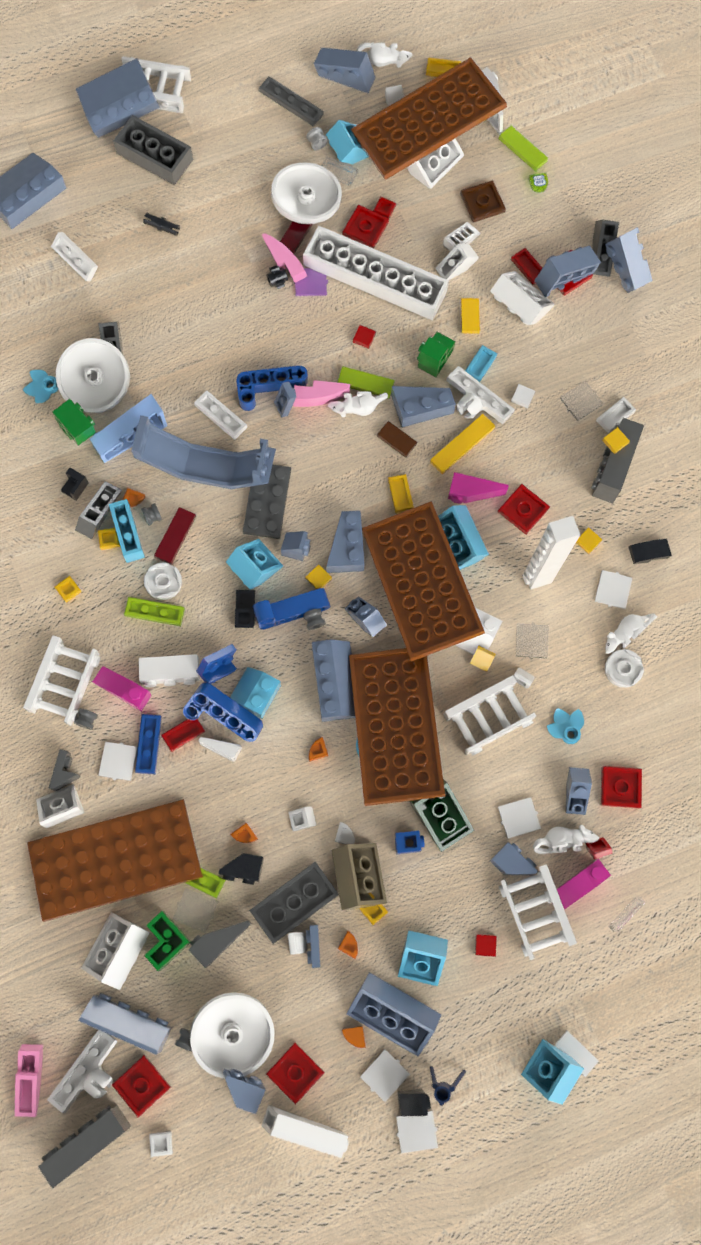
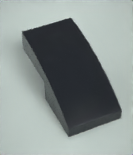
[628,538,672,564]
[235,590,256,628]

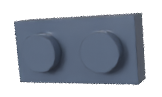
[274,382,296,418]
[306,925,320,968]

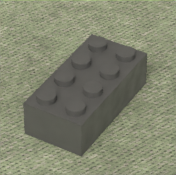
[113,115,193,185]
[591,418,644,504]
[38,1105,131,1189]

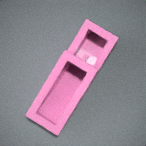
[262,233,307,283]
[293,380,350,407]
[15,1044,43,1117]

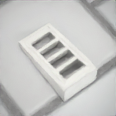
[443,222,480,252]
[199,737,242,762]
[288,932,307,955]

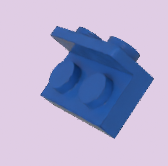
[196,644,237,684]

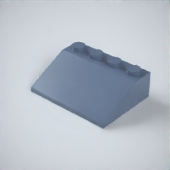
[76,58,160,138]
[0,153,66,229]

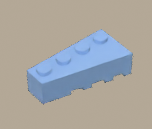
[90,394,167,463]

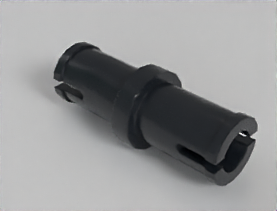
[143,213,180,236]

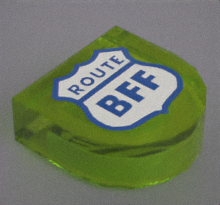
[529,173,548,193]

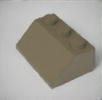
[331,843,387,910]

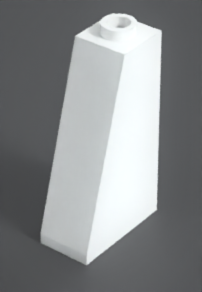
[261,1105,349,1158]

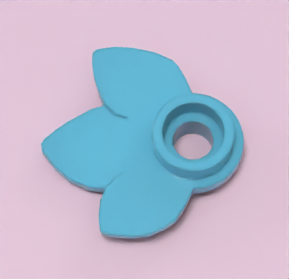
[23,370,58,403]
[547,708,584,744]

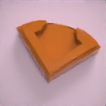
[122,488,146,507]
[309,737,328,762]
[230,822,258,843]
[338,931,358,959]
[342,1026,366,1048]

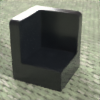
[61,467,89,501]

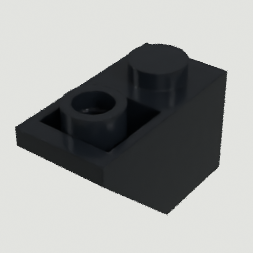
[218,853,264,885]
[397,1089,431,1116]

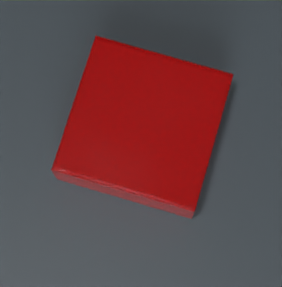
[373,196,396,219]
[353,325,376,349]
[585,837,613,860]
[475,934,497,957]

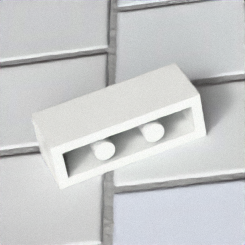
[139,654,200,687]

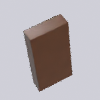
[377,421,417,458]

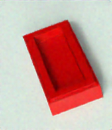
[511,248,543,285]
[161,719,205,752]

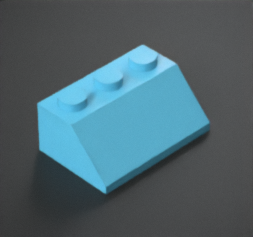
[438,505,489,570]

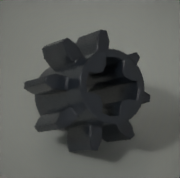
[266,265,288,289]

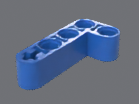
[236,366,308,411]
[253,588,331,630]
[183,683,263,742]

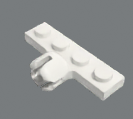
[446,366,515,424]
[47,1030,118,1113]

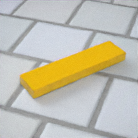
[430,414,496,475]

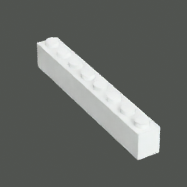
[523,516,580,590]

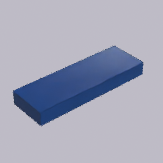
[135,714,162,775]

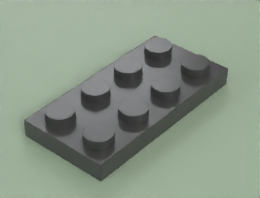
[243,465,291,539]
[249,862,339,944]

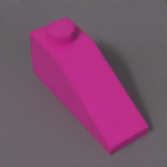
[448,472,509,504]
[92,666,152,712]
[552,859,611,910]

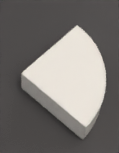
[335,822,355,845]

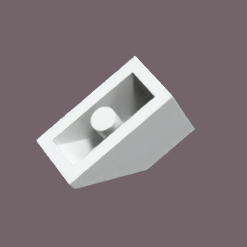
[435,243,479,280]

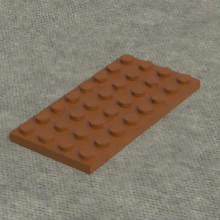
[351,57,507,180]
[362,501,485,661]
[349,648,445,806]
[27,799,203,922]

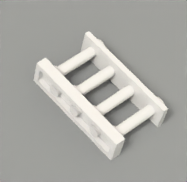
[122,56,191,113]
[23,635,100,726]
[443,675,536,756]
[499,864,577,960]

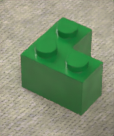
[417,332,456,378]
[52,399,96,446]
[144,911,191,971]

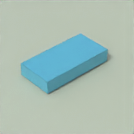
[465,345,497,382]

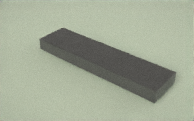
[259,76,324,127]

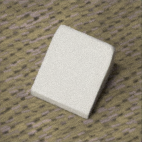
[385,85,404,106]
[513,668,535,689]
[288,807,316,831]

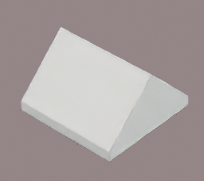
[36,784,85,828]

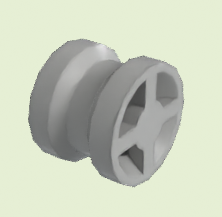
[307,127,328,150]

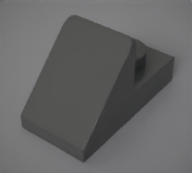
[49,749,81,791]

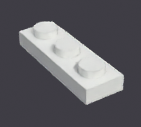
[51,232,98,281]
[194,390,247,440]

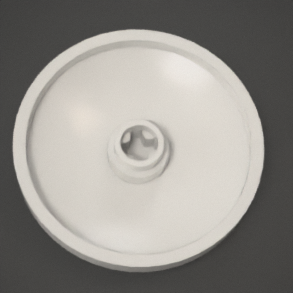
[271,163,342,224]
[56,338,130,413]
[190,993,274,1078]

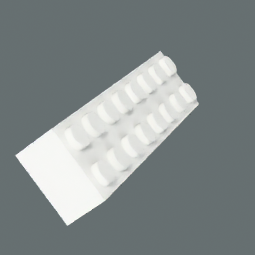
[303,226,449,321]

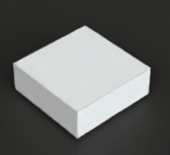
[511,384,535,409]
[149,1131,173,1157]

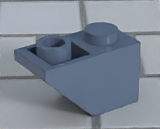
[281,531,311,561]
[344,596,387,637]
[566,767,592,815]
[490,842,538,875]
[223,1069,266,1114]

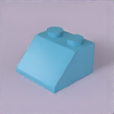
[326,120,368,164]
[226,539,283,589]
[230,667,281,719]
[398,930,448,986]
[521,1039,584,1105]

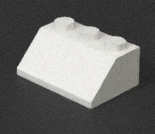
[407,139,464,189]
[490,271,555,325]
[455,608,502,655]
[81,912,150,990]

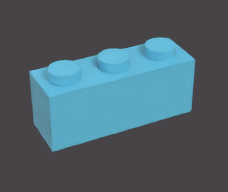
[109,499,145,563]

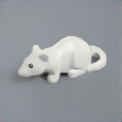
[357,43,413,68]
[328,392,388,417]
[606,613,657,654]
[533,825,599,854]

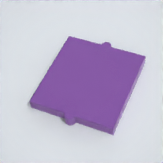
[294,268,328,296]

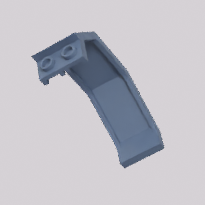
[131,415,276,490]

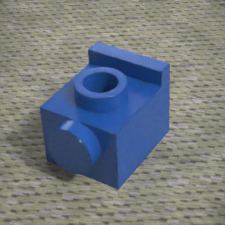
[395,831,425,855]

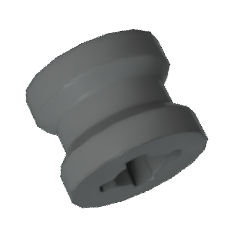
[141,503,162,526]
[303,609,326,630]
[74,708,98,730]
[175,1028,192,1052]

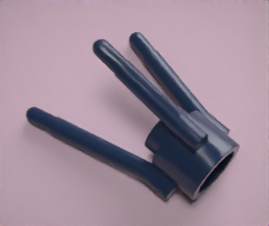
[430,1066,466,1106]

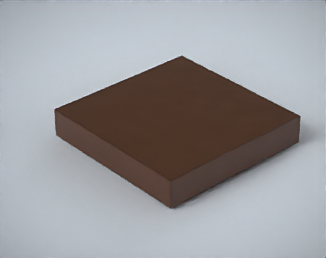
[460,180,506,223]

